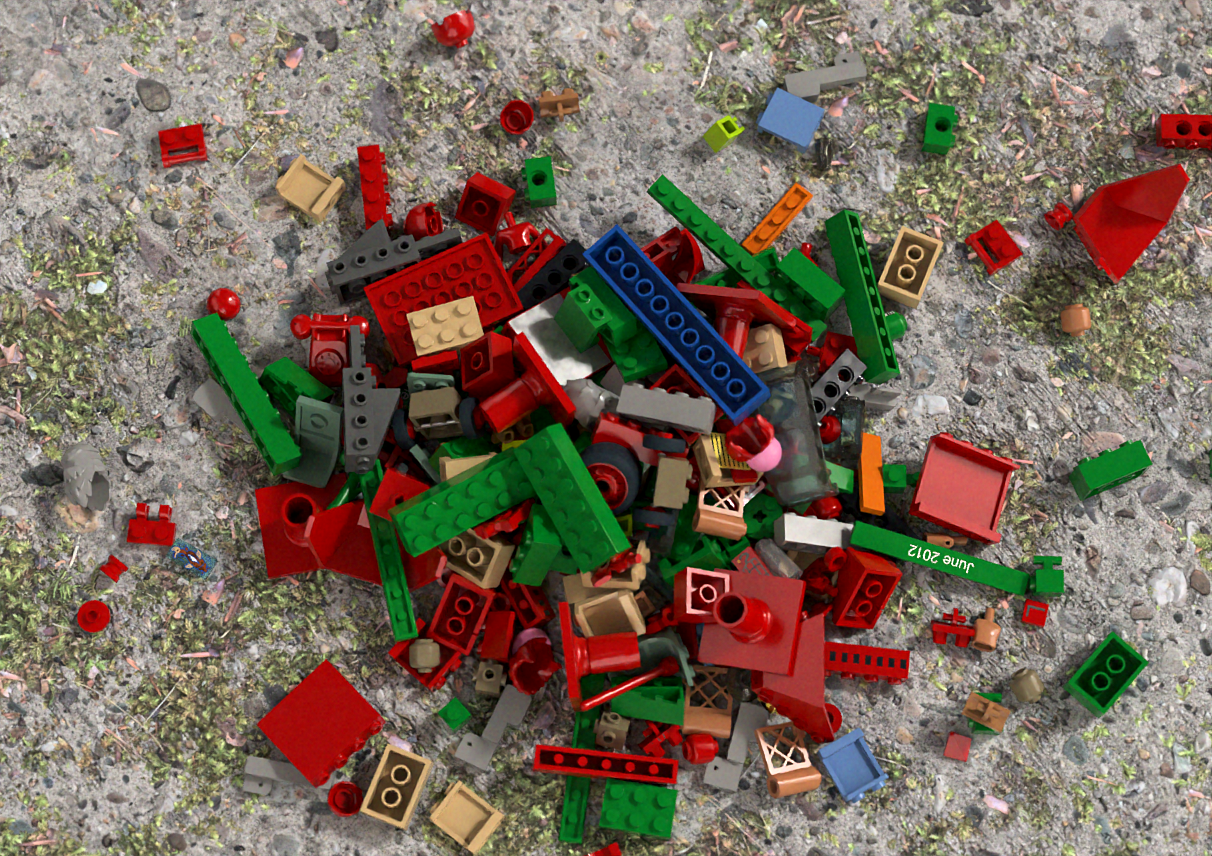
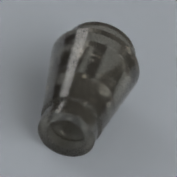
[814,137,836,171]

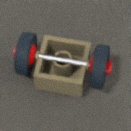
[393,387,486,450]
[632,432,693,528]

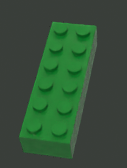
[512,423,631,575]
[388,447,537,557]

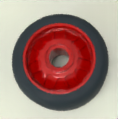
[579,442,642,516]

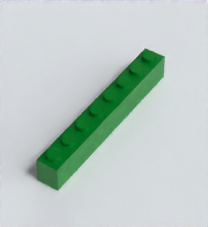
[824,209,900,385]
[190,313,302,476]

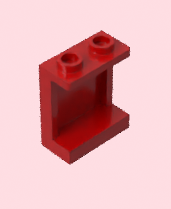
[388,618,463,692]

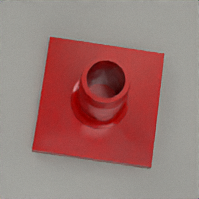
[677,283,796,359]
[478,331,577,434]
[255,473,347,579]
[697,568,806,676]
[558,601,641,712]

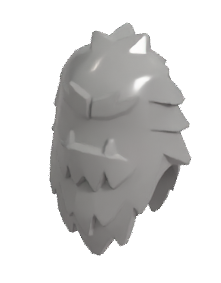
[563,378,630,433]
[61,441,111,511]

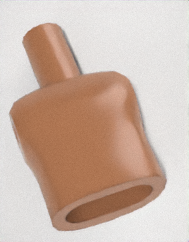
[922,532,967,549]
[971,608,1001,652]

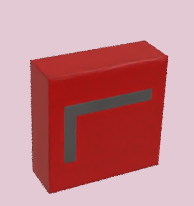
[1020,599,1049,628]

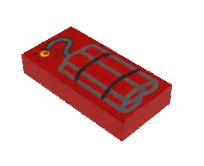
[732,546,774,576]

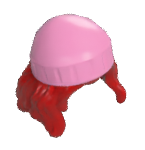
[724,414,782,472]
[508,628,562,696]

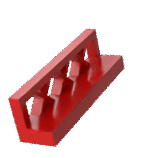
[507,228,567,293]
[737,280,813,357]

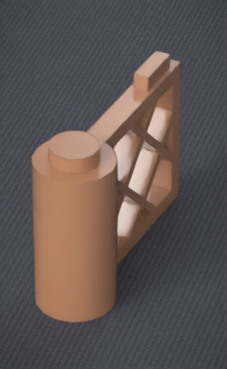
[692,473,750,541]
[679,665,735,738]
[754,721,821,799]

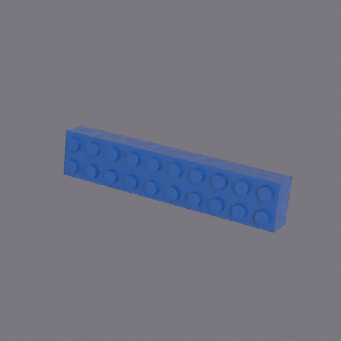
[583,224,771,426]

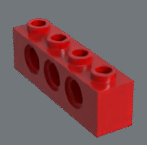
[1155,114,1212,150]

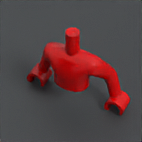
[494,212,549,265]

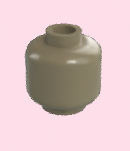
[409,639,440,673]
[1009,667,1045,704]

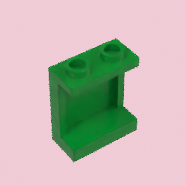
[554,283,612,354]
[658,535,732,589]

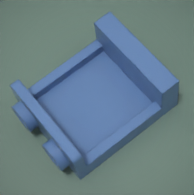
[756,87,825,154]
[816,727,888,804]

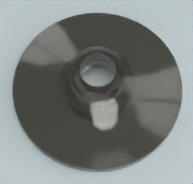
[726,667,758,702]

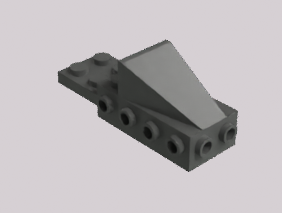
[325,219,462,305]
[341,325,400,474]

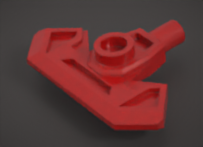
[590,537,642,587]
[795,557,838,597]

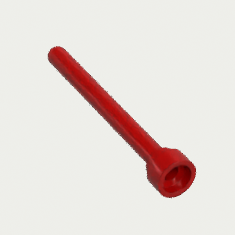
[579,655,679,711]

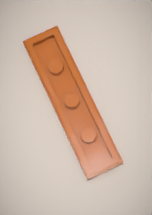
[740,182,813,255]
[856,432,885,516]

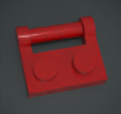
[158,123,208,168]
[964,219,1023,276]

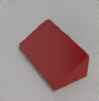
[676,622,699,660]

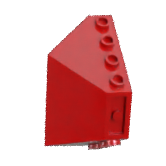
[1072,164,1190,285]
[304,498,447,594]
[751,601,834,744]

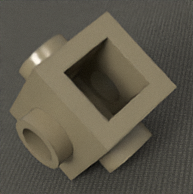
[473,659,508,697]
[593,711,631,750]

